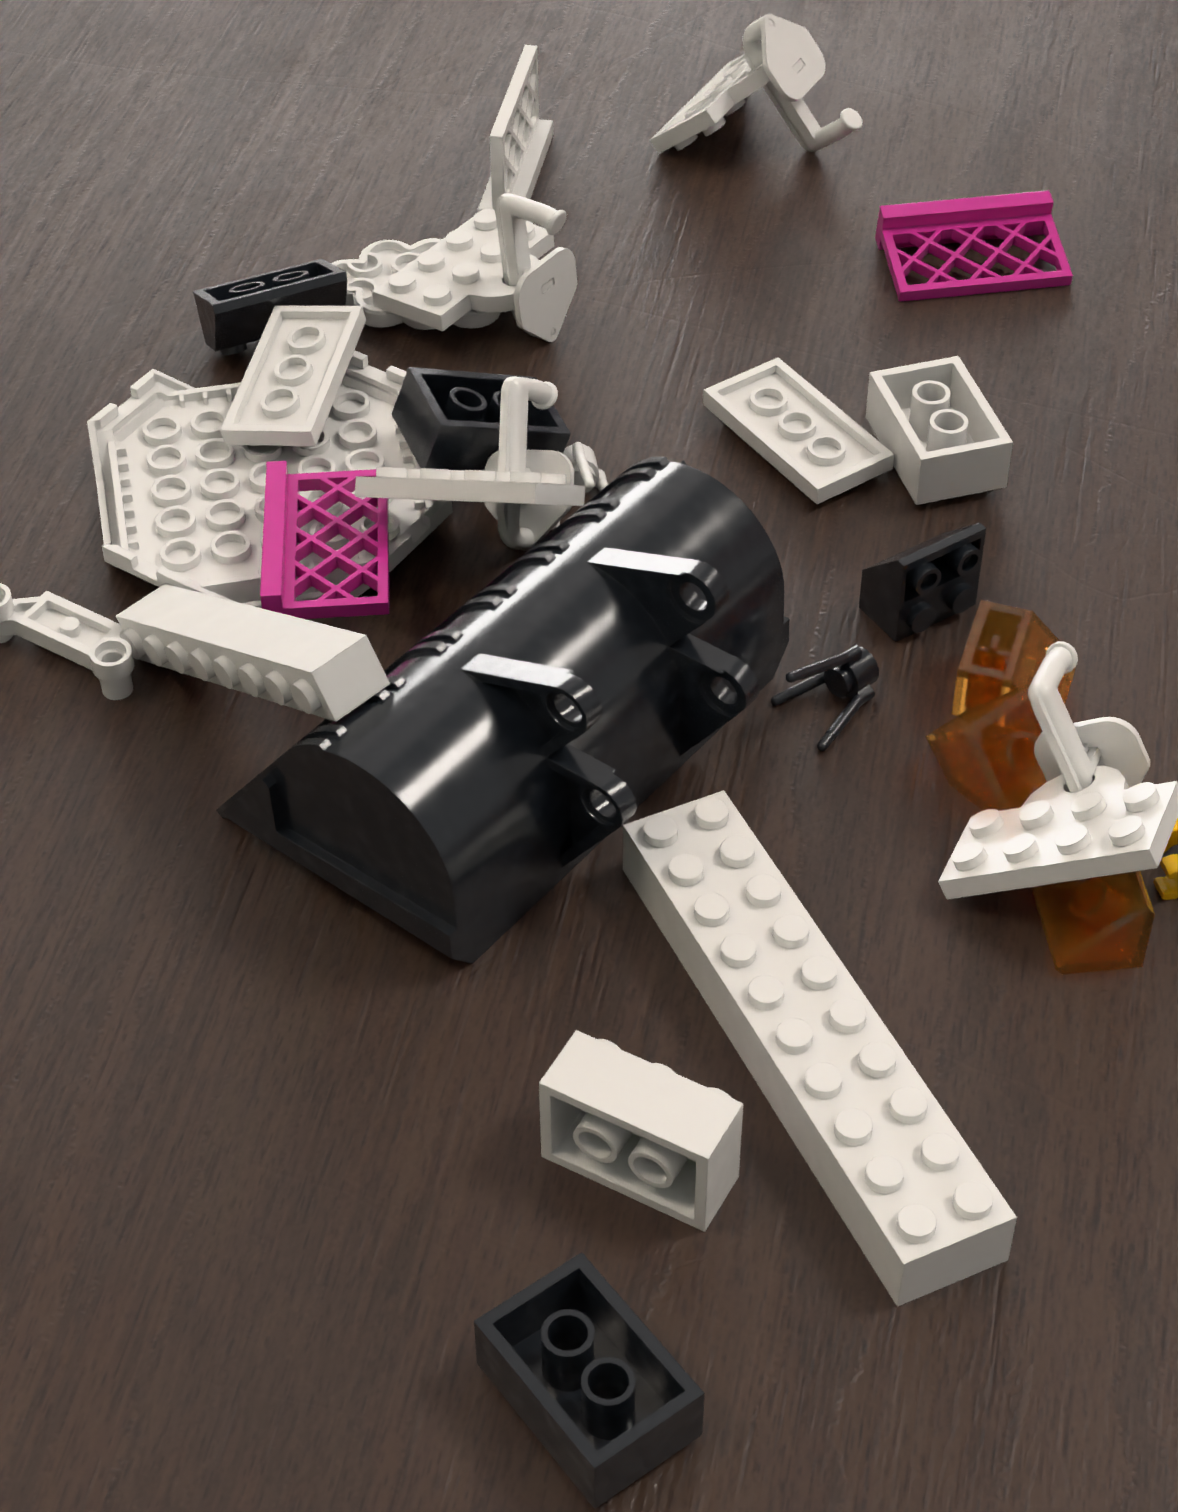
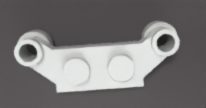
[0,583,134,700]

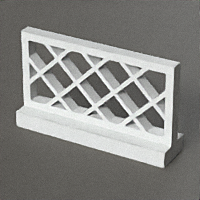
[478,45,553,212]

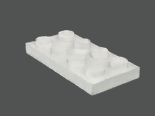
[220,306,366,447]
[703,357,894,504]

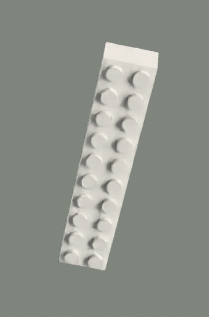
[623,790,1017,1307]

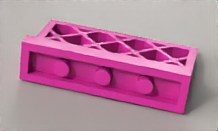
[875,190,1073,302]
[260,461,389,619]

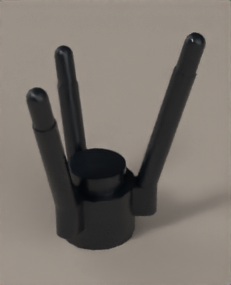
[771,645,879,751]

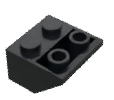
[859,523,986,642]

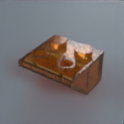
[952,600,1077,734]

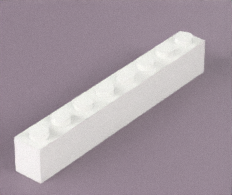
[116,584,390,722]

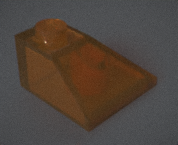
[925,683,1047,811]

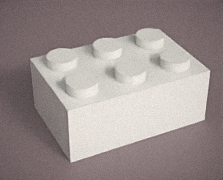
[866,356,1013,505]
[539,1030,743,1232]

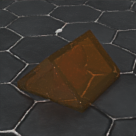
[1031,871,1155,974]

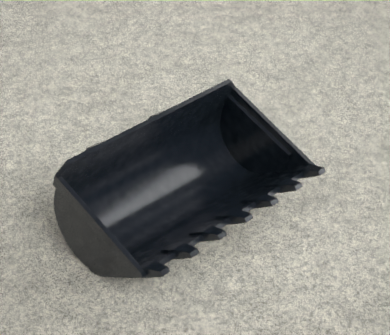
[216,457,790,964]

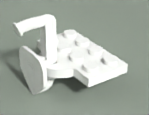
[650,14,862,154]
[372,193,577,342]
[355,376,585,550]
[938,642,1178,900]

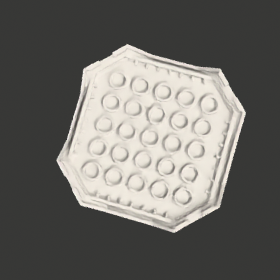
[87,350,453,608]

